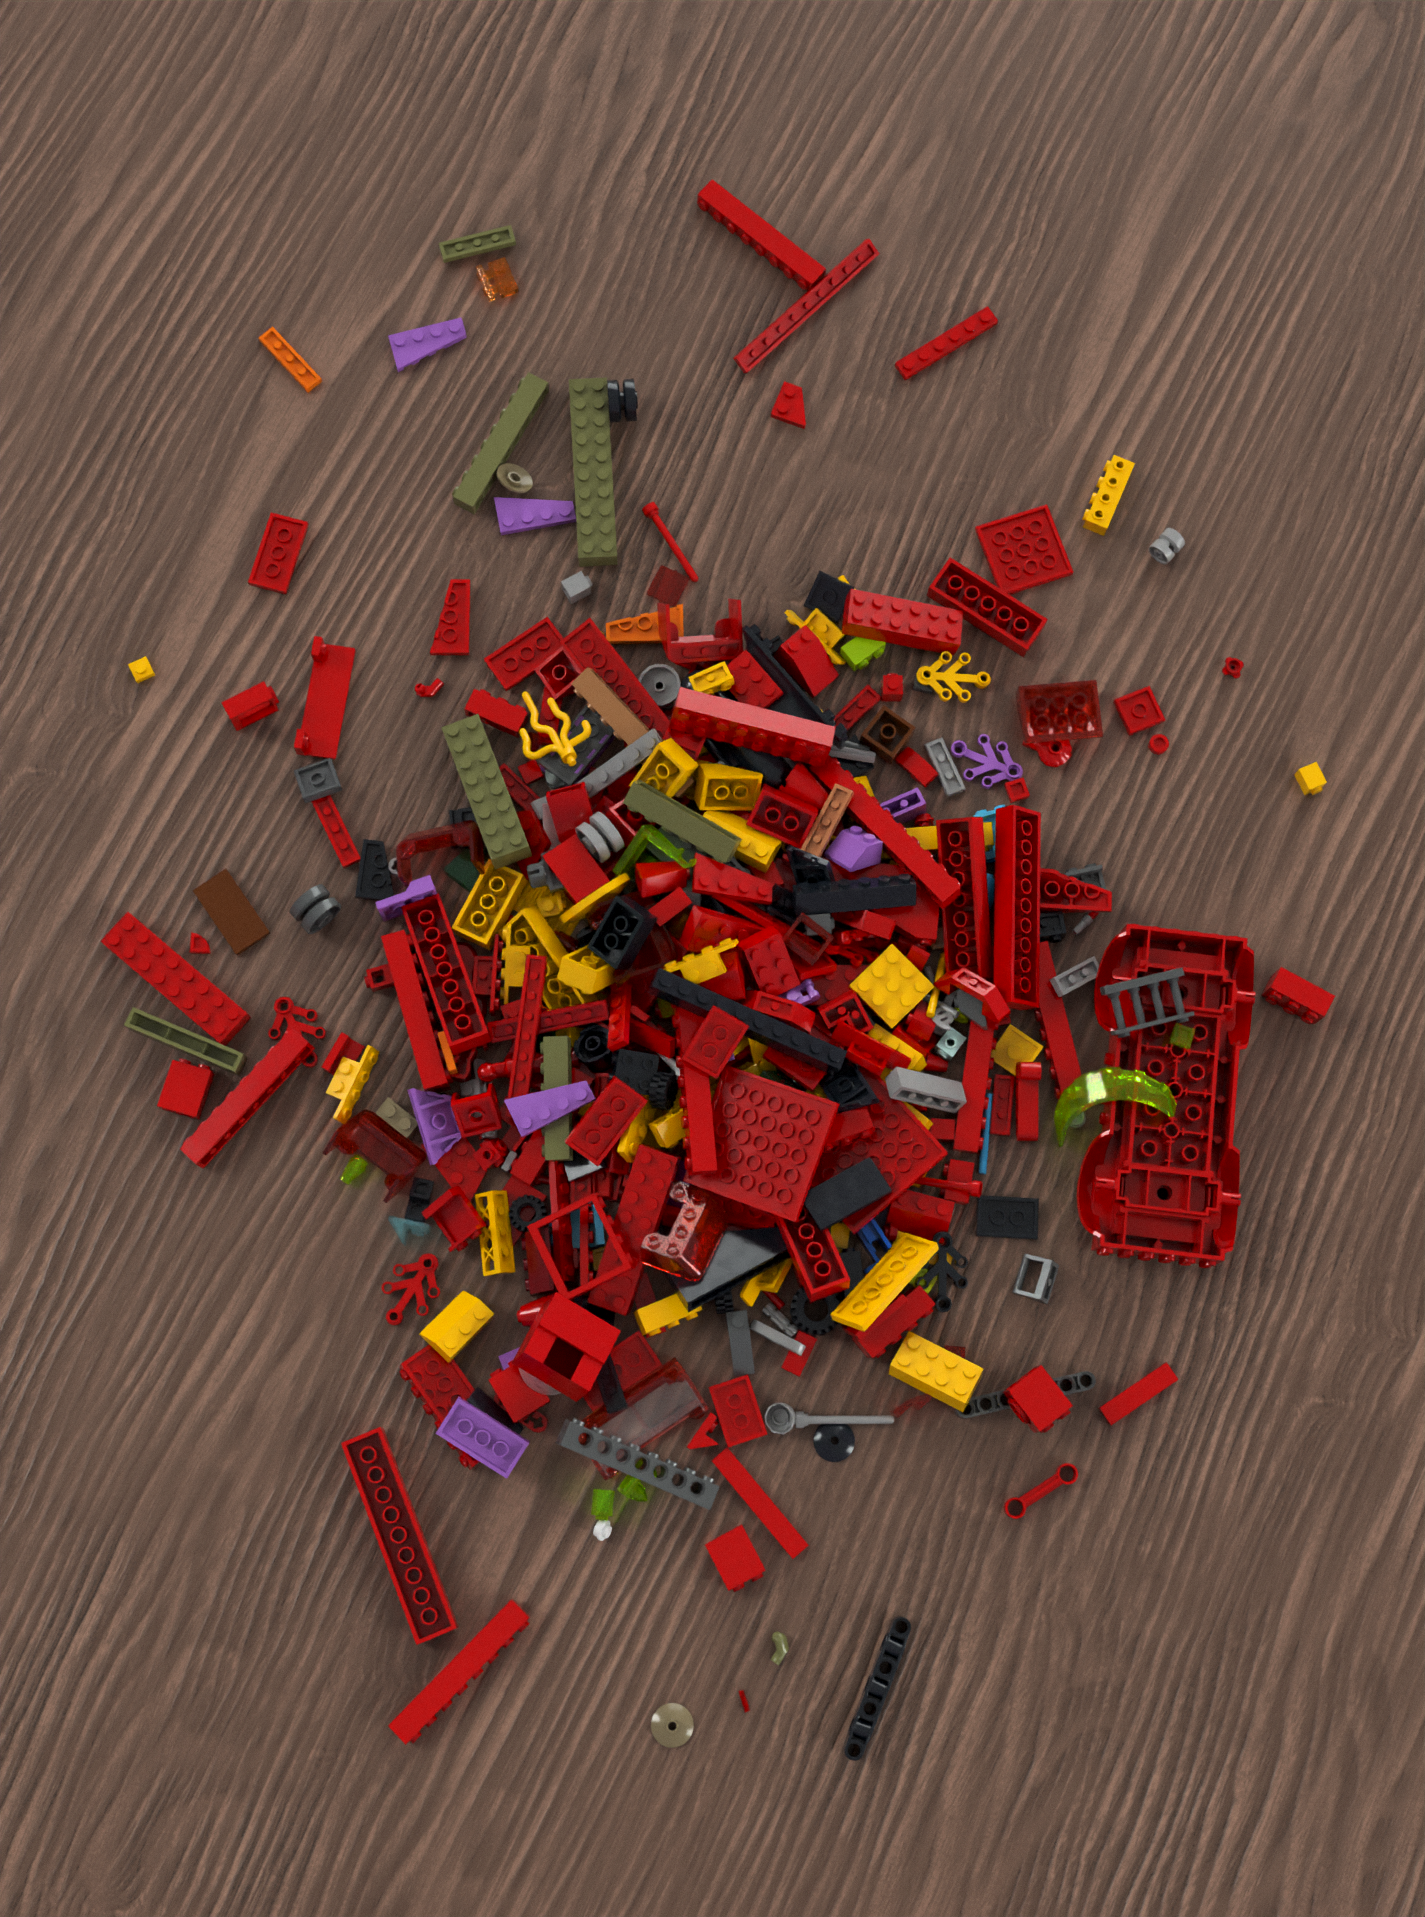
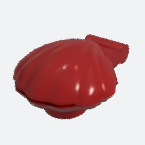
[1022,729,1072,768]

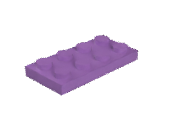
[435,1397,530,1479]

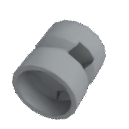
[1148,528,1185,565]

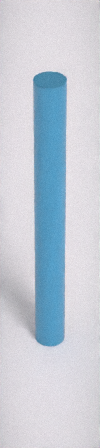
[978,1093,993,1174]

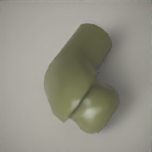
[770,1631,789,1665]

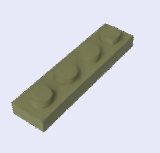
[439,225,516,263]

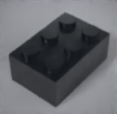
[587,896,658,970]

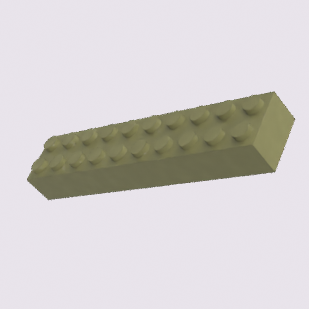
[569,377,618,567]

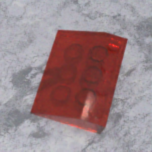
[1016,680,1103,744]

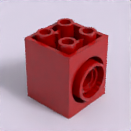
[1003,1365,1073,1433]

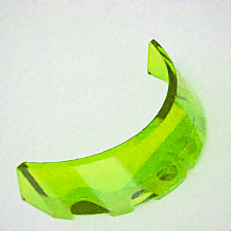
[1054,1067,1176,1147]

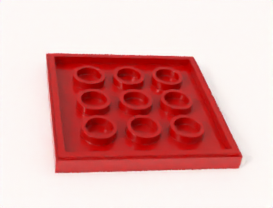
[975,504,1074,595]

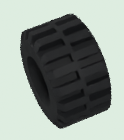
[790,1287,842,1336]

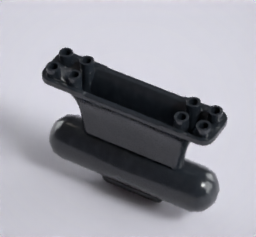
[681,624,849,791]

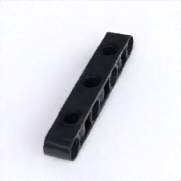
[843,1616,911,1761]

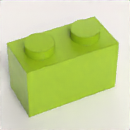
[840,637,886,671]

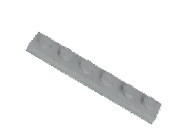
[576,729,663,799]

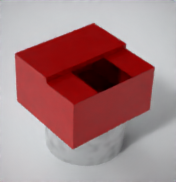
[512,1292,621,1402]

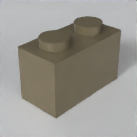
[376,1097,419,1140]

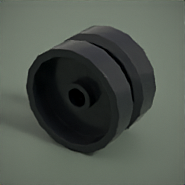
[607,379,638,423]

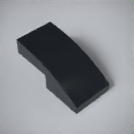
[404,1177,434,1224]

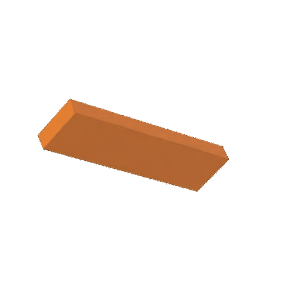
[258,327,322,393]

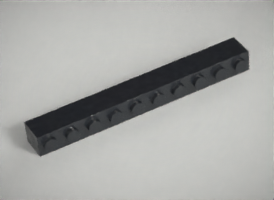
[647,968,847,1075]

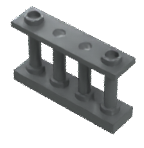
[1099,967,1194,1038]

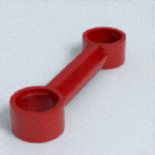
[1004,1463,1078,1519]

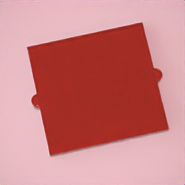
[646,565,690,607]

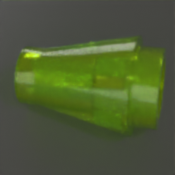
[339,1154,368,1185]

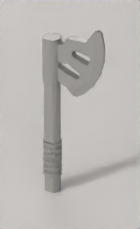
[923,994,960,1031]

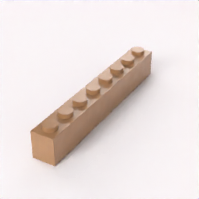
[571,667,697,798]

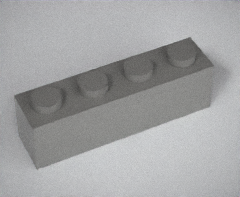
[885,1066,967,1113]

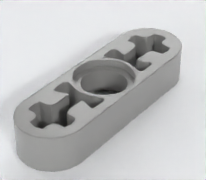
[749,1319,806,1356]

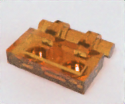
[475,257,519,301]

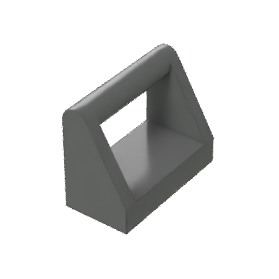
[1012,1253,1059,1304]

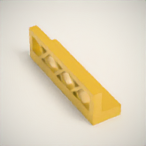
[475,1190,515,1276]

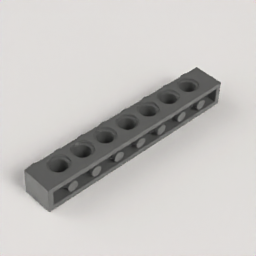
[555,1418,720,1510]

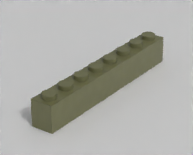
[452,372,549,515]

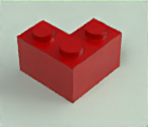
[816,989,874,1033]

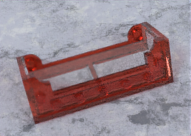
[578,1357,710,1481]

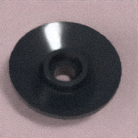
[813,1424,855,1462]

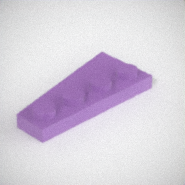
[388,318,467,372]

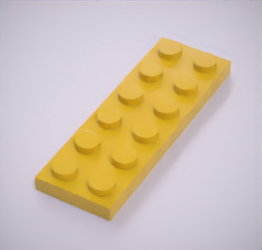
[830,1233,939,1332]

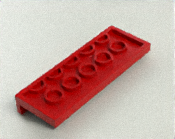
[399,1345,480,1470]

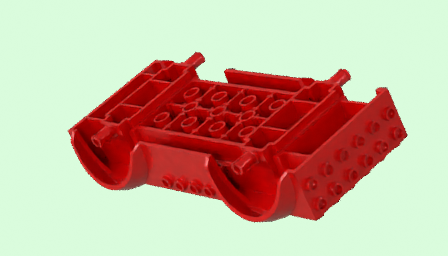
[1077,924,1256,1268]

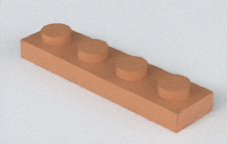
[801,783,854,857]

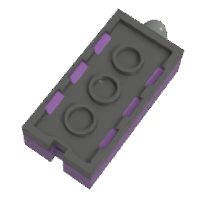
[539,705,616,789]

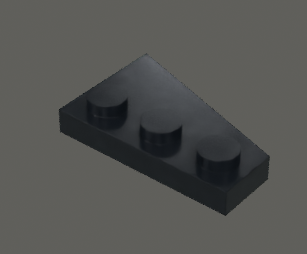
[355,839,394,901]

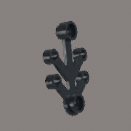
[915,1231,968,1312]

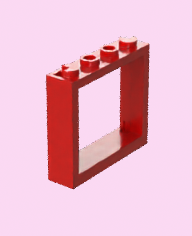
[527,1193,634,1300]

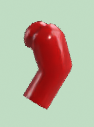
[414,678,444,697]

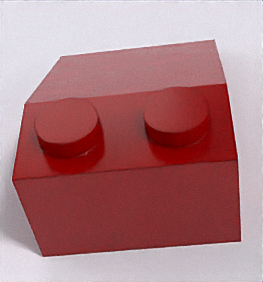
[773,625,839,698]

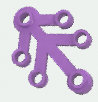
[951,734,1023,789]

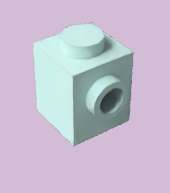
[934,1026,966,1060]

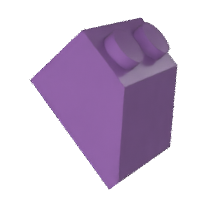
[824,826,883,872]

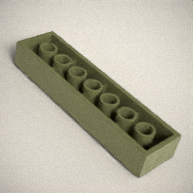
[441,714,532,870]

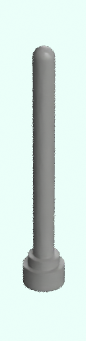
[795,1411,895,1428]

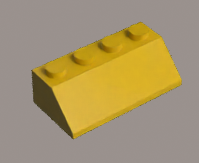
[703,810,783,873]

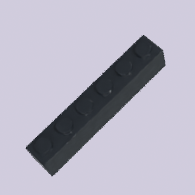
[793,874,916,916]

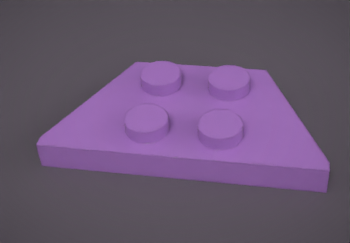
[407,1088,462,1165]

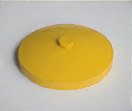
[559,873,631,924]

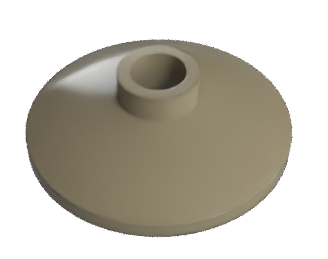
[497,463,533,493]
[651,1703,694,1748]

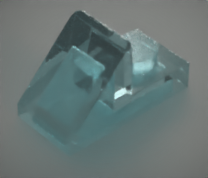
[388,1216,431,1246]

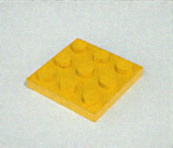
[849,944,935,1029]

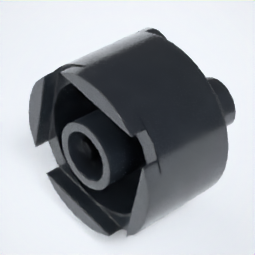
[574,1025,621,1073]

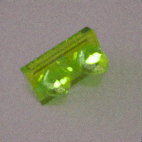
[617,1458,657,1502]

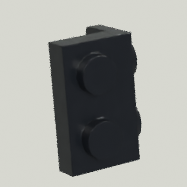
[764,883,803,927]

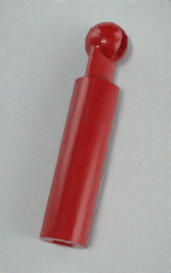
[477,1047,579,1082]

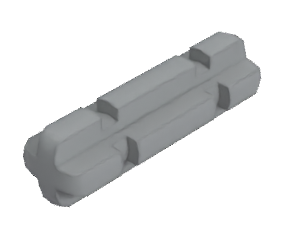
[762,1303,798,1338]

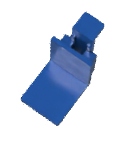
[855,1218,892,1275]

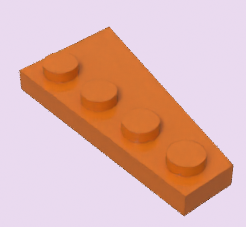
[606,604,684,644]

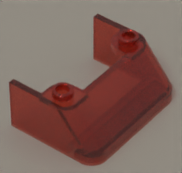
[396,820,485,888]
[323,1109,426,1203]

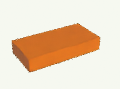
[438,1031,458,1075]

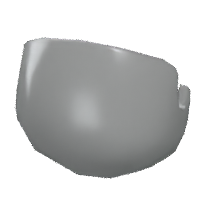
[764,1402,796,1435]

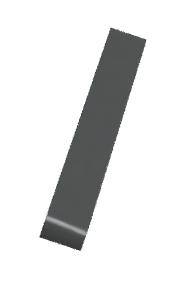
[954,1371,1096,1419]

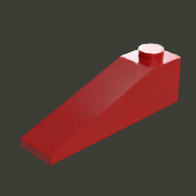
[1040,868,1112,913]

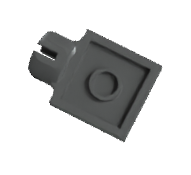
[527,852,565,893]

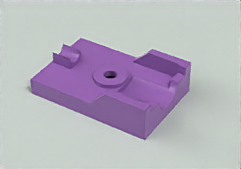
[375,875,438,922]

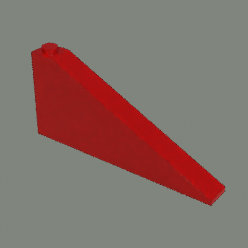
[781,854,939,946]

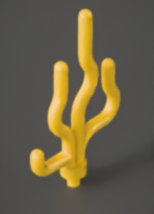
[519,691,592,767]

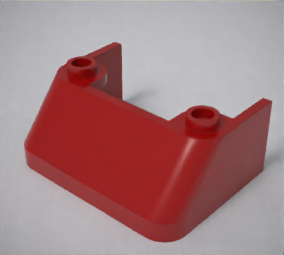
[657,598,743,663]

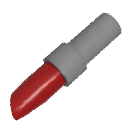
[1072,912,1100,936]

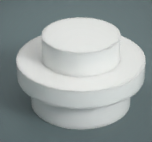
[593,1520,612,1541]

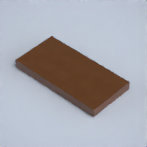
[192,869,271,955]

